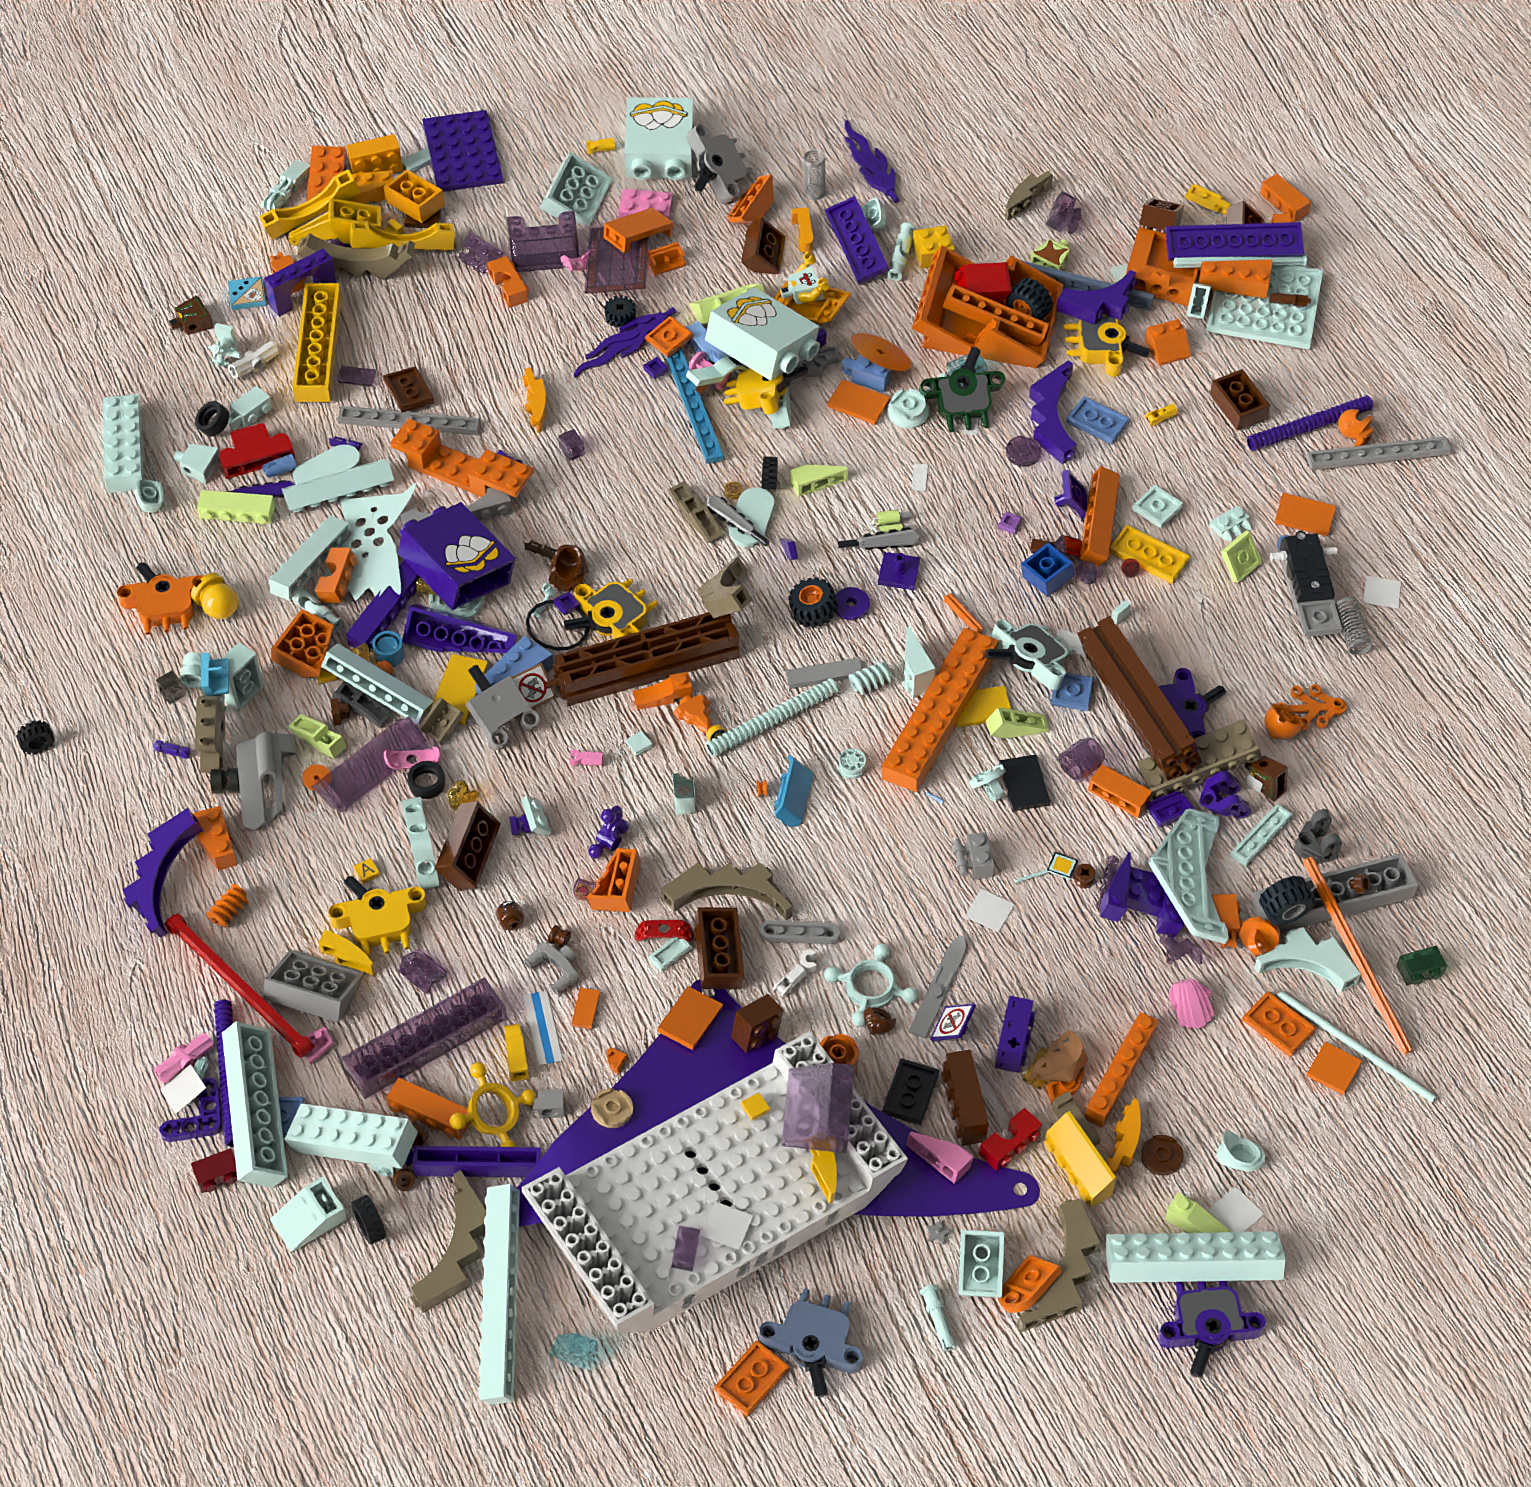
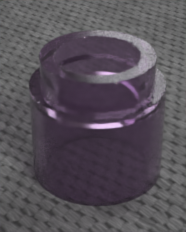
[1059,737,1105,782]

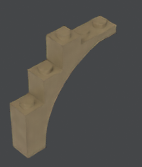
[698,556,752,618]
[661,863,793,920]

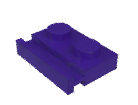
[1146,791,1194,828]

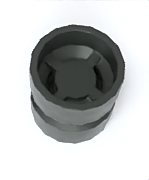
[210,768,240,794]

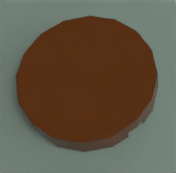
[1141,1135,1184,1175]

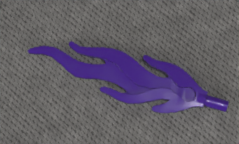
[845,120,900,203]
[574,307,676,378]

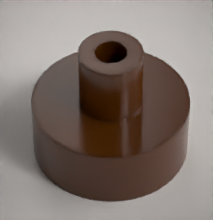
[1349,874,1371,894]
[392,1168,415,1191]

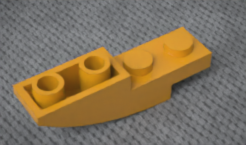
[522,367,547,433]
[1106,1098,1141,1176]

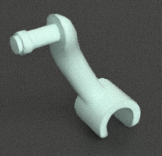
[532,583,555,619]

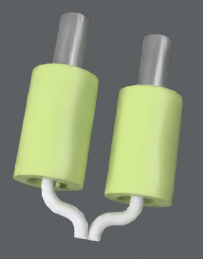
[870,509,915,533]

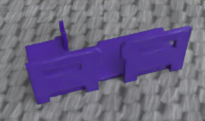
[328,436,363,451]

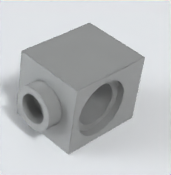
[534,1089,564,1118]

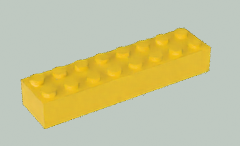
[293,283,342,402]

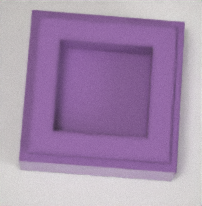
[998,512,1022,534]

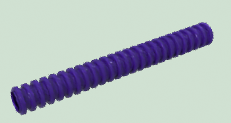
[1247,395,1373,451]
[214,999,234,1147]

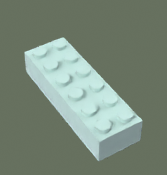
[102,394,145,493]
[284,1104,418,1169]

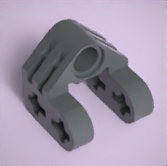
[1294,809,1342,864]

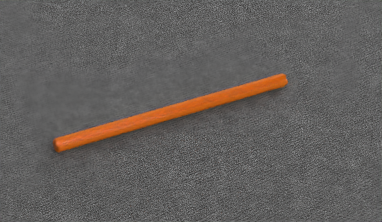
[1303,857,1413,1055]

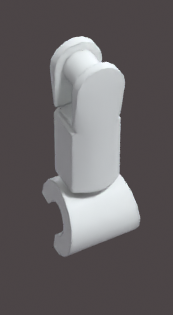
[773,949,816,998]

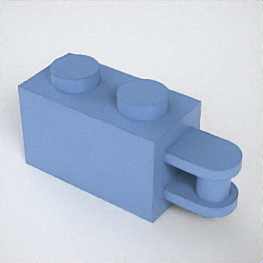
[842,356,891,393]

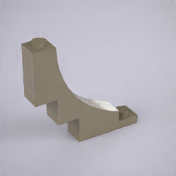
[297,234,415,280]
[410,1170,486,1313]
[1017,1198,1100,1332]

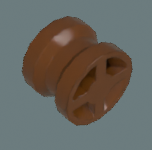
[1074,864,1095,889]
[548,925,571,948]

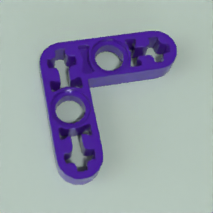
[159,1077,222,1142]

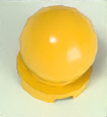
[191,573,238,620]

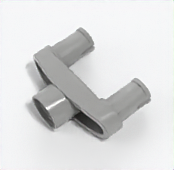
[523,942,579,996]

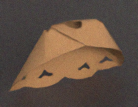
[1030,1030,1088,1082]

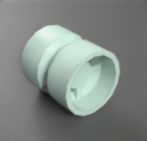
[179,652,201,688]

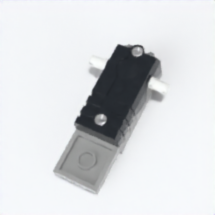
[1270,531,1342,637]

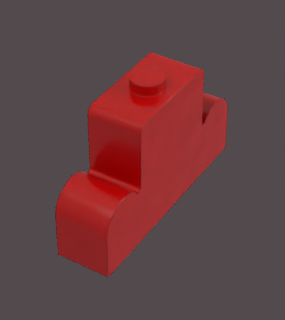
[219,423,295,479]

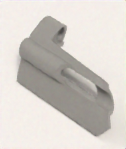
[236,732,297,831]

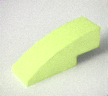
[288,714,347,759]

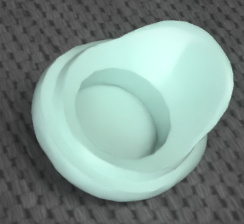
[1216,1130,1265,1172]

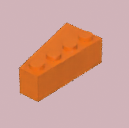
[1199,259,1273,298]

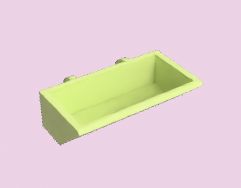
[689,283,765,324]

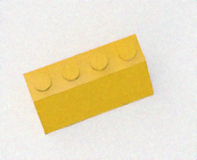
[1044,1111,1116,1207]

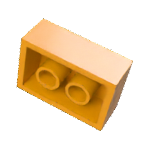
[346,134,403,174]
[383,170,445,223]

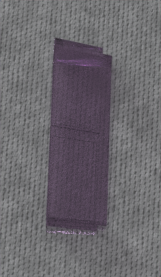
[311,716,429,812]

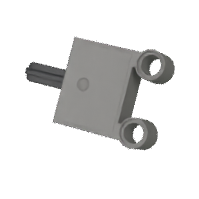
[465,665,539,750]

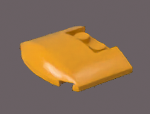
[773,281,851,324]

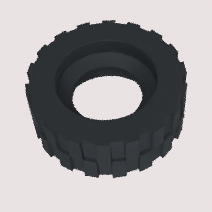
[351,1195,387,1245]

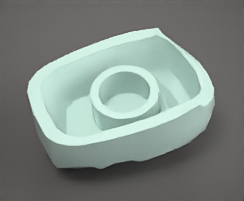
[861,197,886,232]
[135,480,163,513]

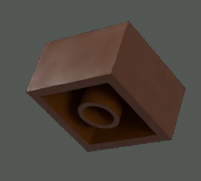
[731,994,784,1053]

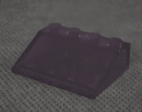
[782,1063,854,1153]

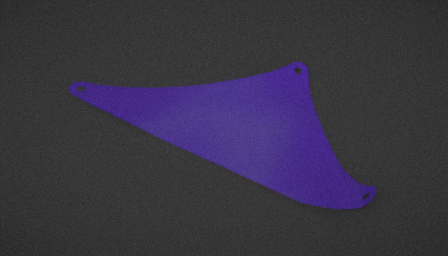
[517,979,1040,1227]

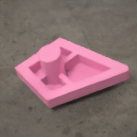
[306,1027,334,1064]

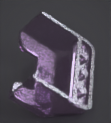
[507,211,579,272]

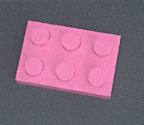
[618,188,673,219]

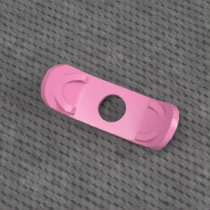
[560,250,600,271]
[384,747,441,769]

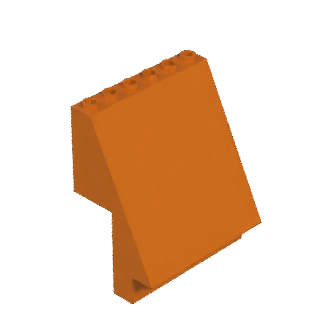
[912,245,1063,368]

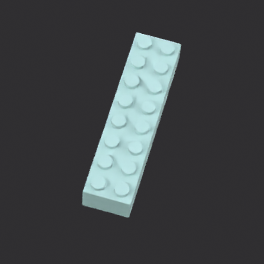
[222,1021,288,1188]
[1105,1231,1285,1283]

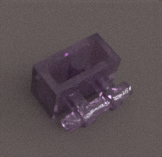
[1045,191,1082,234]
[458,231,504,274]

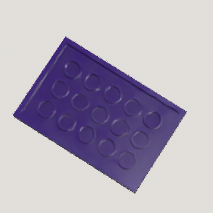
[422,110,504,192]

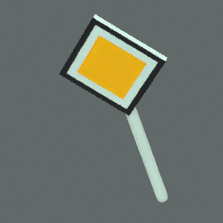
[1014,852,1078,883]

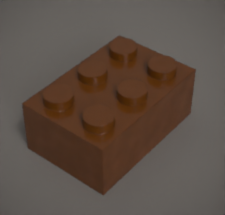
[1139,198,1184,233]
[1210,369,1270,431]

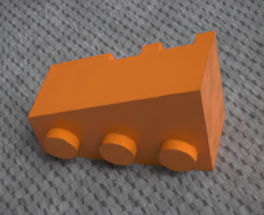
[193,806,237,870]
[587,848,641,912]

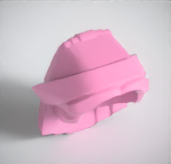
[1169,979,1215,1028]

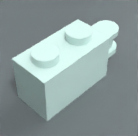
[228,386,273,429]

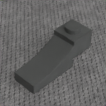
[331,681,392,728]

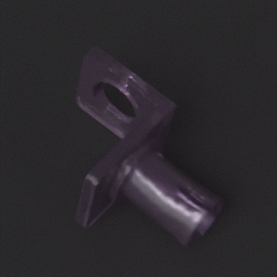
[1160,933,1203,965]

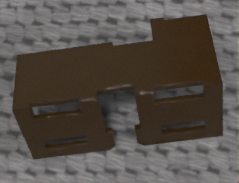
[524,540,556,560]

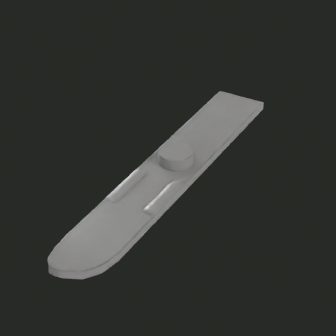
[908,935,966,1039]

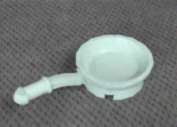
[887,373,947,428]

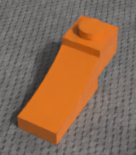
[633,672,692,710]

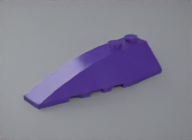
[402,604,517,653]

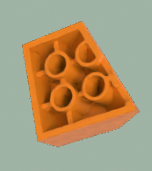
[271,609,334,678]

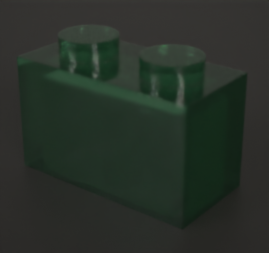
[1396,945,1447,986]

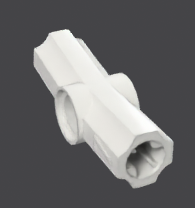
[228,341,279,379]

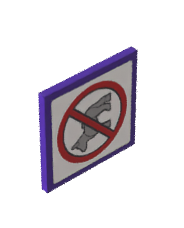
[930,1004,976,1041]

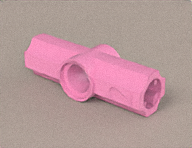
[153,1032,215,1084]

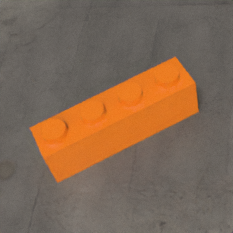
[386,1077,471,1140]

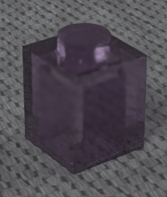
[558,429,585,461]

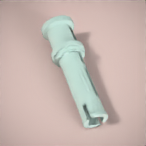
[920,1284,956,1351]

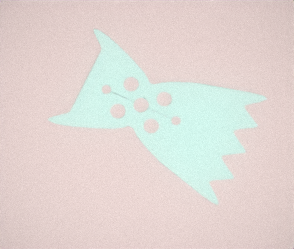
[315,483,416,601]

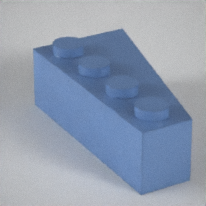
[475,636,554,695]

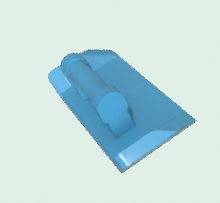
[774,755,813,827]

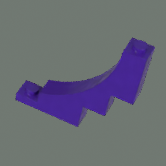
[1029,360,1077,465]

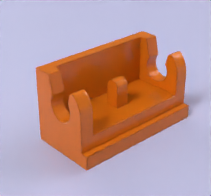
[647,242,686,276]

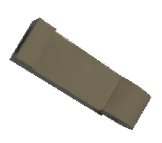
[1051,1091,1100,1146]

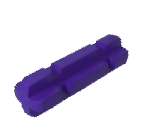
[153,740,191,759]

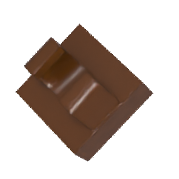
[330,698,350,726]

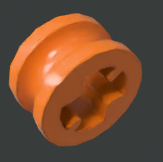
[756,779,768,797]

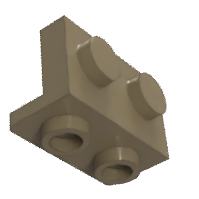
[418,697,464,745]

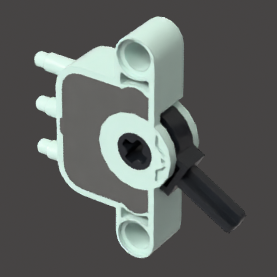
[985,620,1075,690]

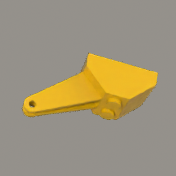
[289,198,381,245]

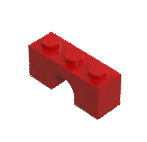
[978,1107,1042,1171]

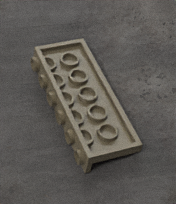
[1137,719,1262,800]

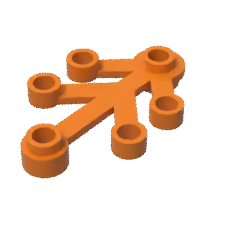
[1277,684,1347,730]

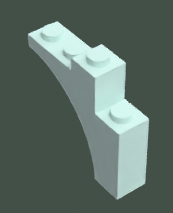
[1254,927,1361,992]

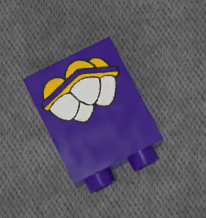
[398,502,516,611]

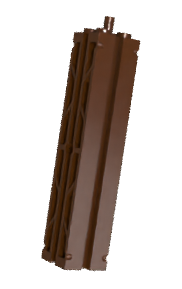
[545,612,739,707]
[1077,616,1202,781]

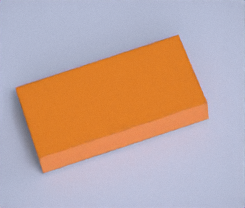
[572,988,600,1029]

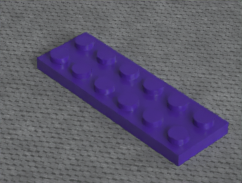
[825,196,890,284]

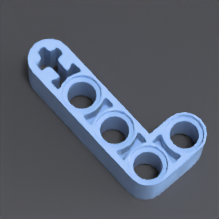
[686,321,730,365]

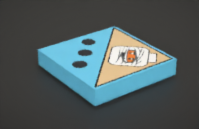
[228,276,266,310]

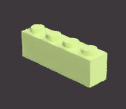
[197,490,275,524]

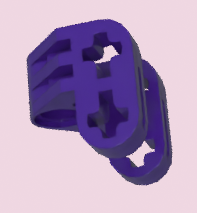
[1200,771,1252,819]

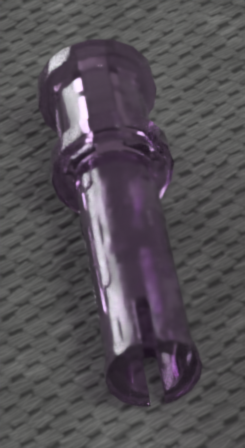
[1096,855,1119,911]

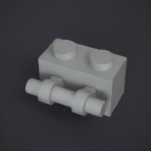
[952,832,994,880]

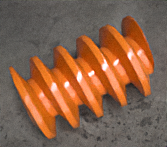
[206,884,249,928]

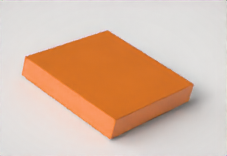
[645,316,694,358]
[1306,1042,1362,1095]

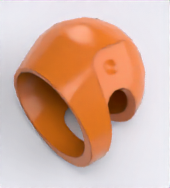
[1337,409,1373,440]

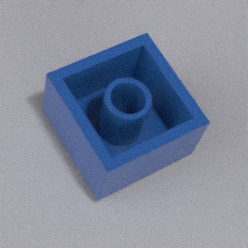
[1021,543,1075,597]

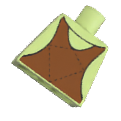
[1031,239,1070,271]

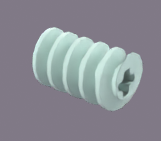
[849,661,891,695]

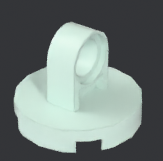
[968,764,1006,802]

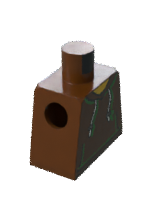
[168,295,214,335]
[1244,756,1288,802]

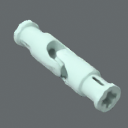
[888,222,915,281]
[292,588,344,633]

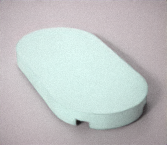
[293,445,361,485]
[729,488,774,547]

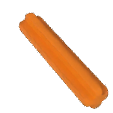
[944,593,984,634]

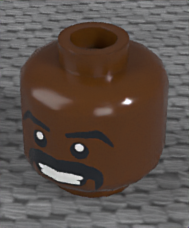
[496,901,525,931]

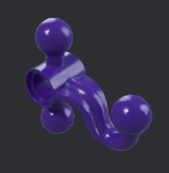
[588,805,629,859]

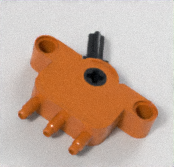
[117,562,203,635]

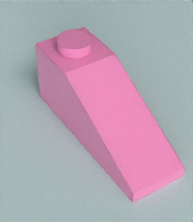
[906,1131,973,1184]

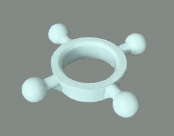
[824,943,918,1027]

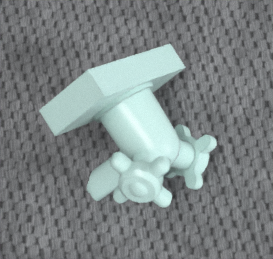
[208,323,241,366]

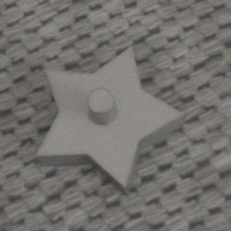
[926,1221,950,1245]

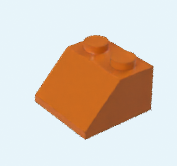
[1144,319,1191,366]

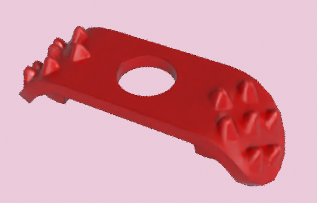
[635,920,694,942]

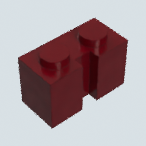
[191,1148,238,1194]

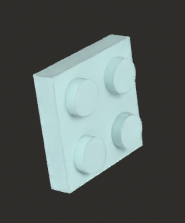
[1132,484,1183,529]

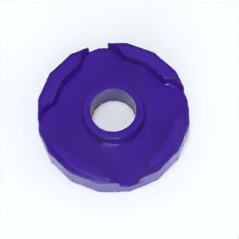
[835,587,870,620]

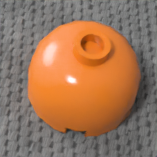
[1264,703,1304,740]

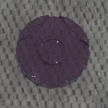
[1006,436,1041,467]

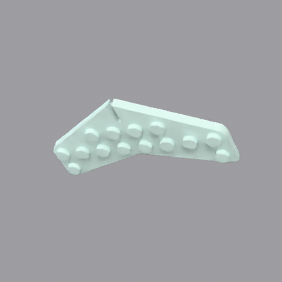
[1149,809,1228,944]

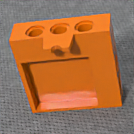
[1125,227,1199,306]

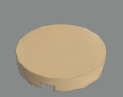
[591,1088,633,1128]

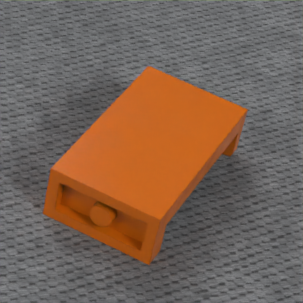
[603,207,673,253]

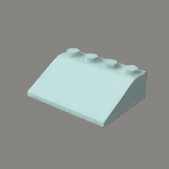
[540,152,613,226]

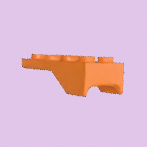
[306,146,348,202]

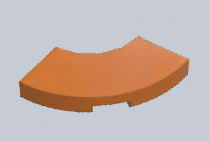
[1047,1068,1084,1105]

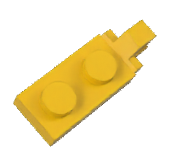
[1185,184,1231,215]

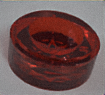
[1121,558,1140,578]

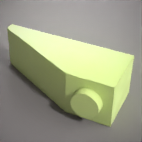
[790,465,848,497]
[986,707,1049,738]
[1165,1192,1231,1233]

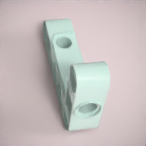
[401,797,439,889]

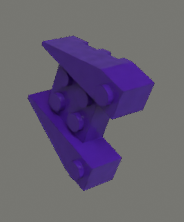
[1100,852,1184,938]

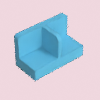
[201,652,229,696]

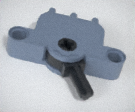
[759,1288,863,1398]

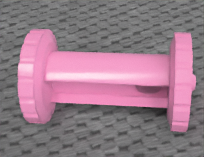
[689,351,732,390]

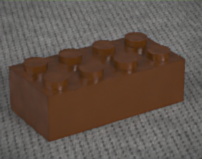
[434,801,501,891]
[694,907,744,989]
[941,1049,989,1146]

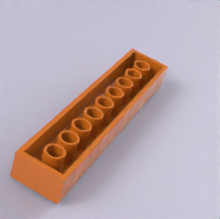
[881,628,998,793]

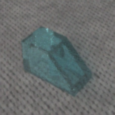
[549,1334,598,1371]

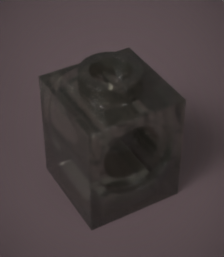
[156,670,186,705]

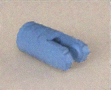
[262,454,297,478]

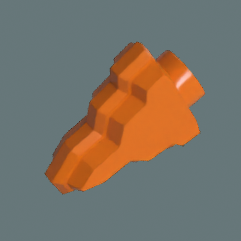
[673,694,713,734]

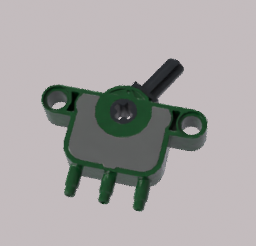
[918,347,1005,432]

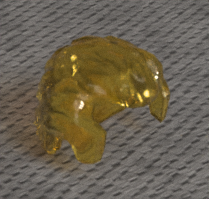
[447,780,479,811]

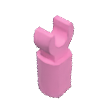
[569,750,603,766]

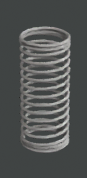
[803,150,826,200]
[1335,597,1372,655]

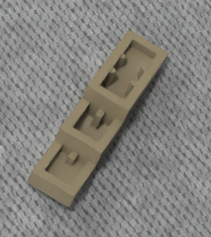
[668,481,724,543]

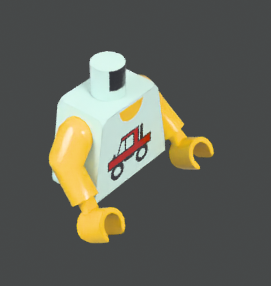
[780,251,829,304]

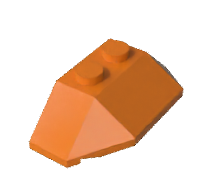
[727,174,774,225]

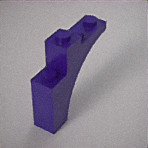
[1056,270,1137,325]

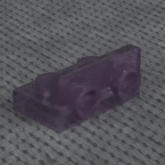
[399,948,448,994]

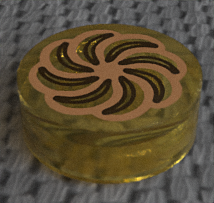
[724,481,742,499]

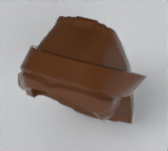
[548,544,589,592]

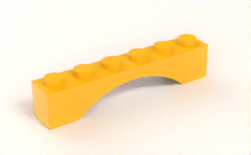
[259,169,361,240]
[350,221,455,251]

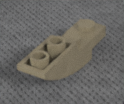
[1005,171,1053,221]

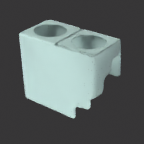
[672,773,695,815]

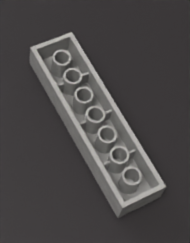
[1251,853,1418,933]

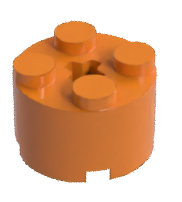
[819,1034,859,1079]

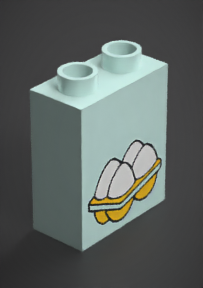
[624,97,694,180]
[705,287,820,381]

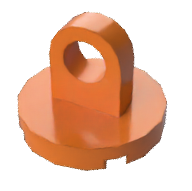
[1239,917,1280,956]

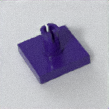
[1054,469,1088,518]
[878,552,920,590]

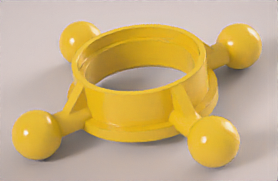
[449,1062,537,1147]

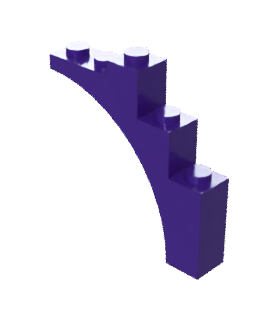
[122,808,203,938]

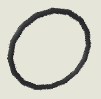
[525,600,589,651]

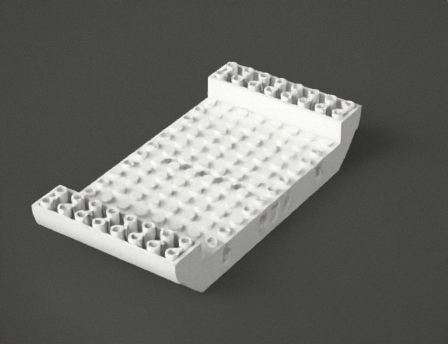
[522,1031,908,1334]

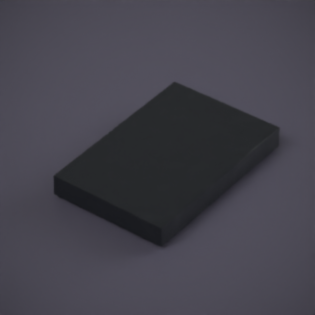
[999,755,1050,812]
[882,1058,940,1126]

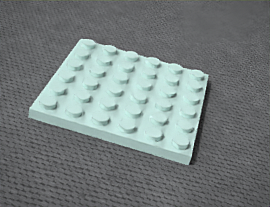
[1206,265,1323,349]

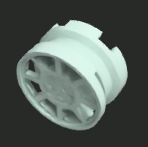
[839,749,866,779]

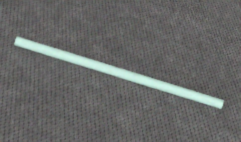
[1277,991,1437,1103]

